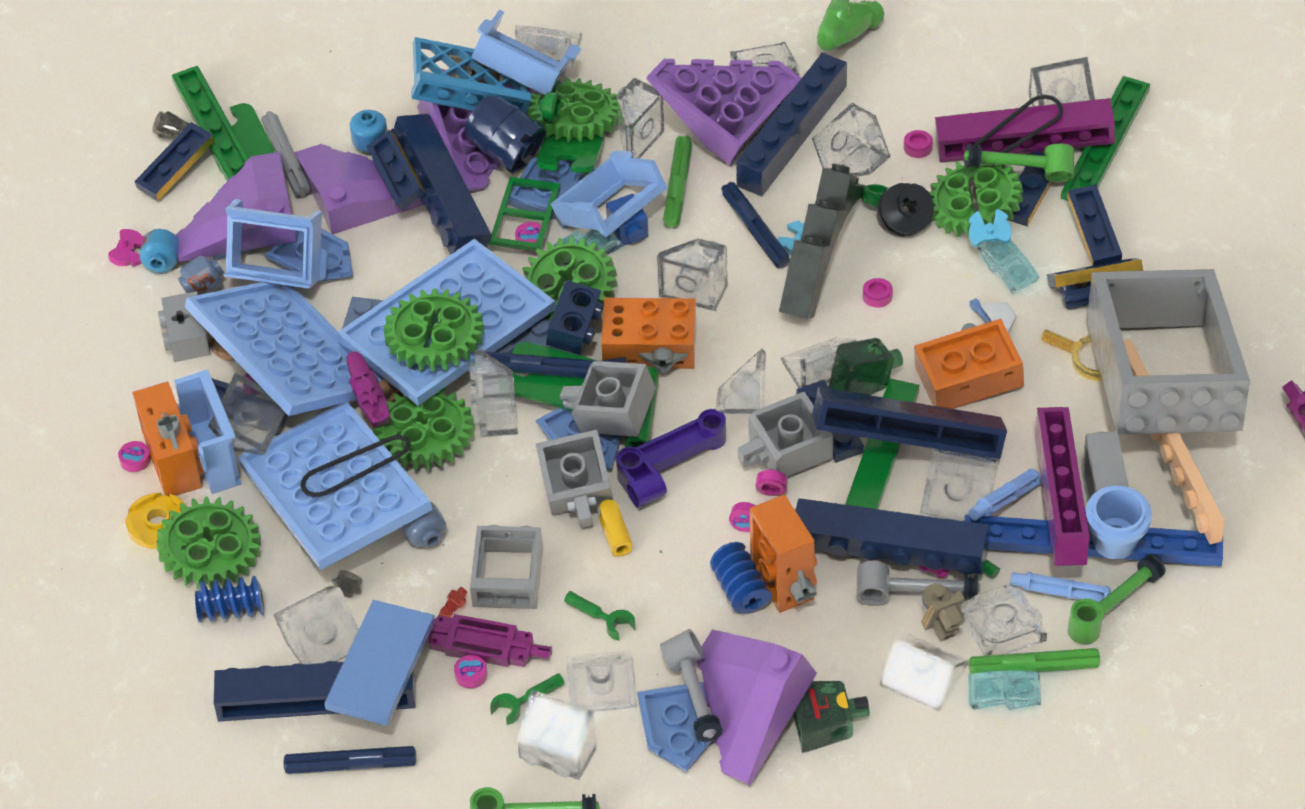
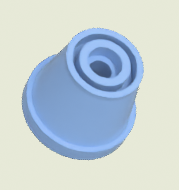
[1086,485,1152,559]

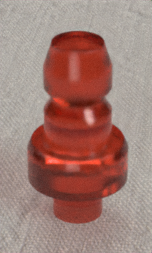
[439,587,468,618]

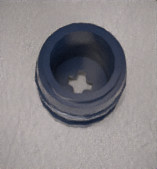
[464,95,547,174]

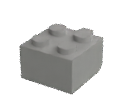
[560,361,656,437]
[738,392,833,477]
[535,429,613,528]

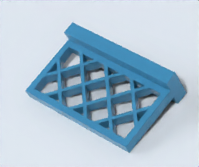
[411,37,531,114]

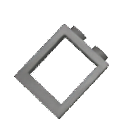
[1082,431,1129,503]
[470,525,543,609]

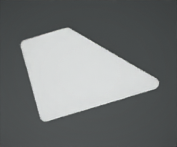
[981,302,1016,331]

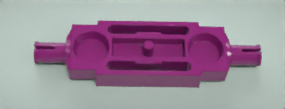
[428,614,552,667]

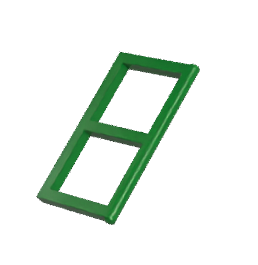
[489,177,561,252]

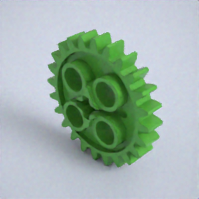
[527,78,621,142]
[929,162,1023,238]
[522,236,618,321]
[383,288,484,372]
[373,388,474,470]
[156,496,261,590]

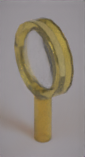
[1041,329,1102,381]

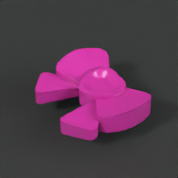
[108,229,145,266]

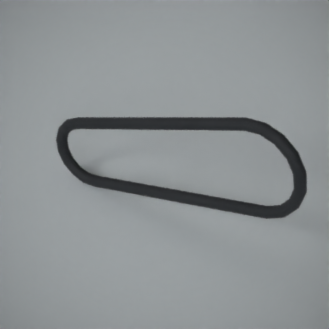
[974,95,1063,164]
[301,435,411,497]

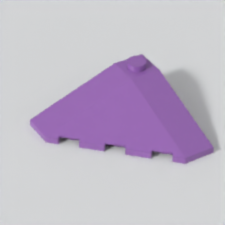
[646,59,802,165]
[417,84,536,191]
[294,144,423,234]
[176,152,296,262]
[697,629,817,785]

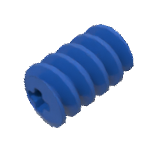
[710,542,772,614]
[195,576,264,623]

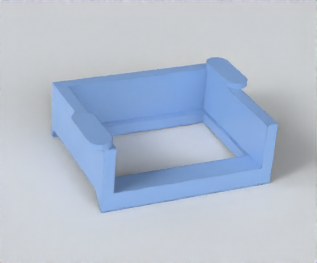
[471,10,581,95]
[551,150,668,237]
[224,199,327,289]
[174,369,242,494]

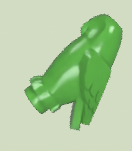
[817,0,884,51]

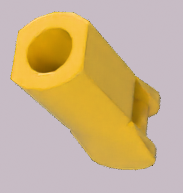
[599,499,632,557]

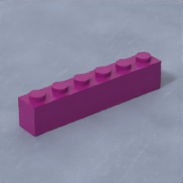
[935,98,1115,162]
[1035,407,1089,566]

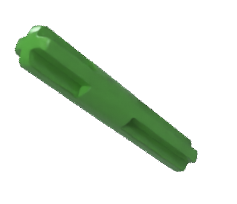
[663,135,692,228]
[969,648,1100,676]

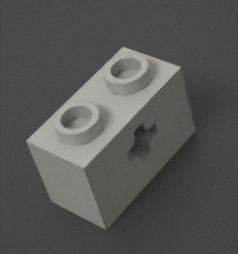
[158,291,210,362]

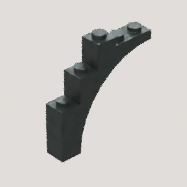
[779,163,866,319]

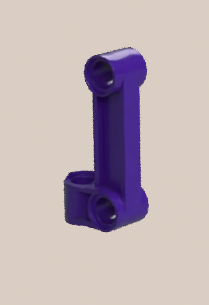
[616,409,726,508]

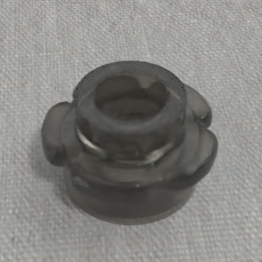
[332,570,363,598]

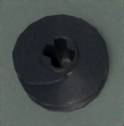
[877,183,934,237]

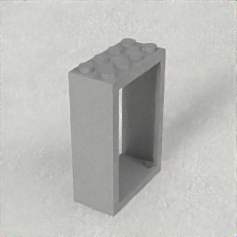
[1087,269,1250,435]

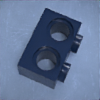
[546,280,604,355]

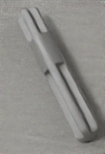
[261,111,310,198]

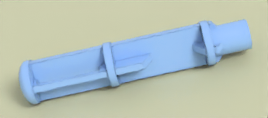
[968,469,1041,520]
[1010,572,1111,603]

